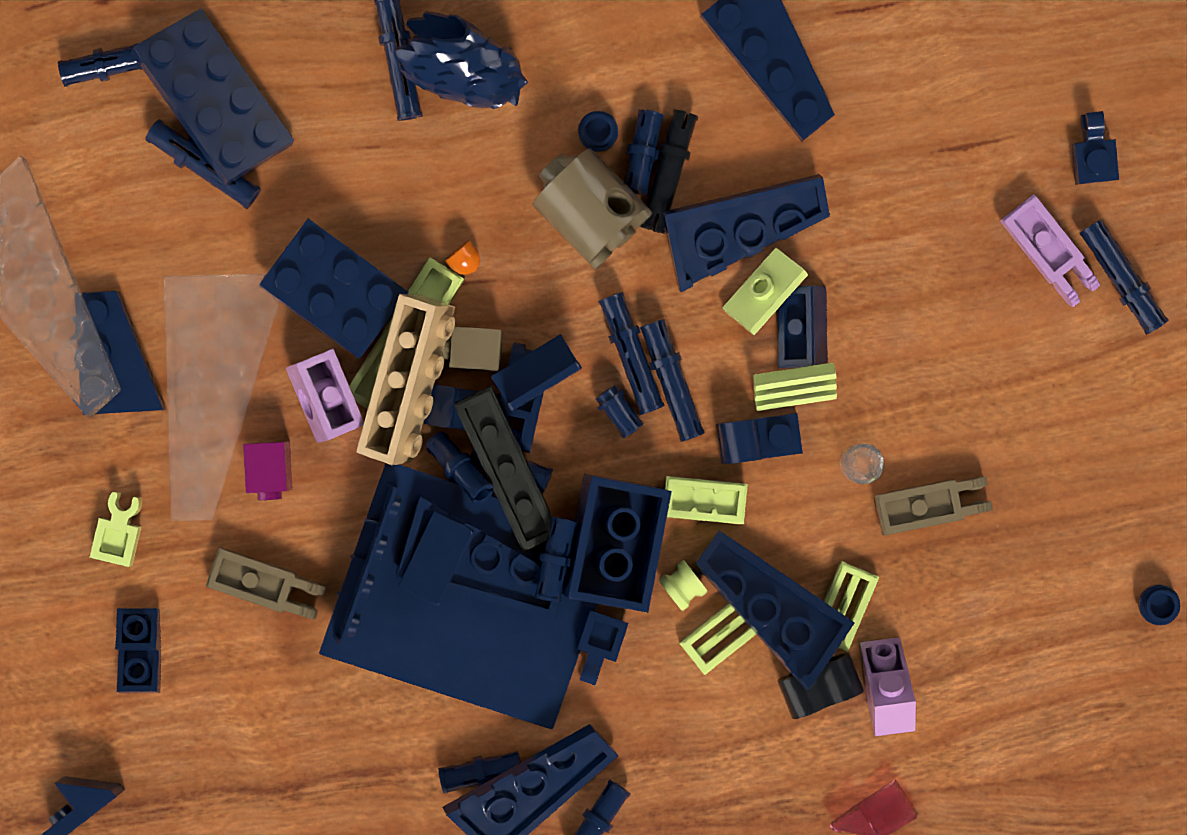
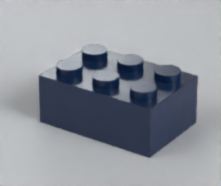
[259,218,409,359]
[562,473,672,613]

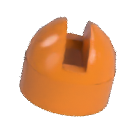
[445,240,480,275]

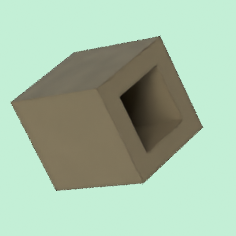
[443,326,503,371]

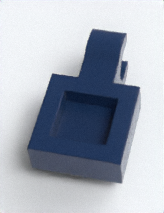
[1072,111,1119,185]
[577,610,629,685]

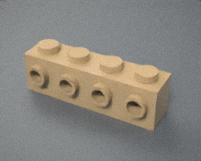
[356,294,455,465]

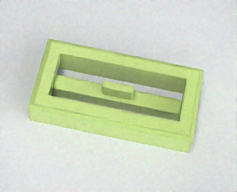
[753,363,837,411]
[824,561,879,652]
[679,603,756,675]

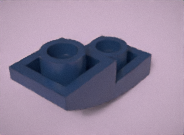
[115,608,161,693]

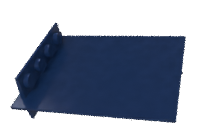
[319,463,597,729]

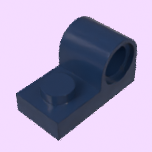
[716,413,803,464]

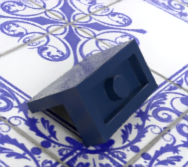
[491,334,582,412]

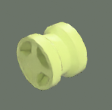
[658,560,708,611]

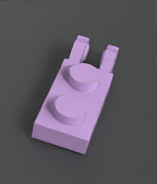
[1000,194,1100,307]

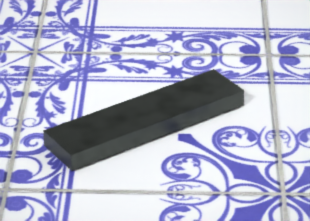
[454,386,552,551]

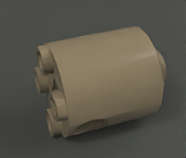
[532,148,653,270]

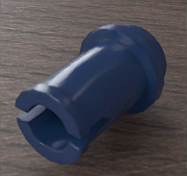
[595,384,644,438]

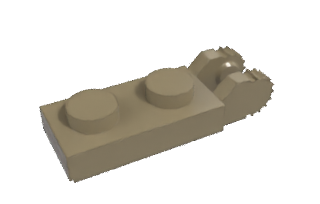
[874,476,993,535]
[206,547,326,619]

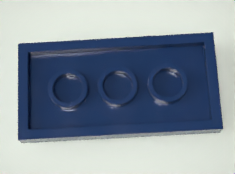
[132,8,294,186]

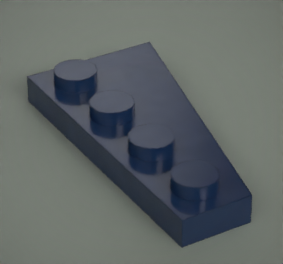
[700,0,835,142]
[662,174,830,292]

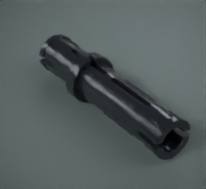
[640,109,698,234]

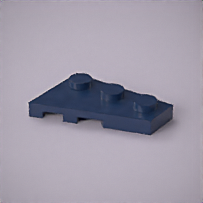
[76,291,166,415]

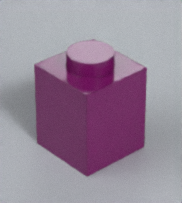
[243,442,293,500]

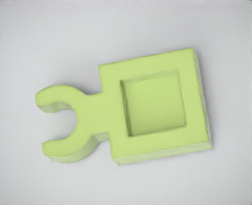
[89,491,142,567]

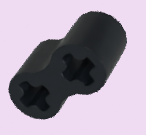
[778,652,864,719]

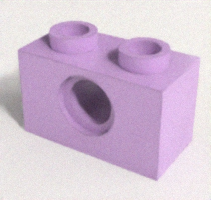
[286,349,364,443]

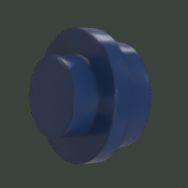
[578,111,618,152]
[1138,584,1180,625]

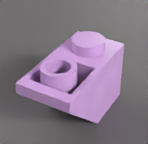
[860,637,916,736]

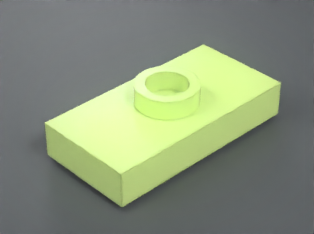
[722,248,808,335]
[665,476,748,524]

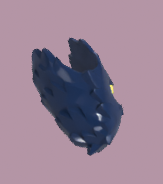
[395,11,528,109]

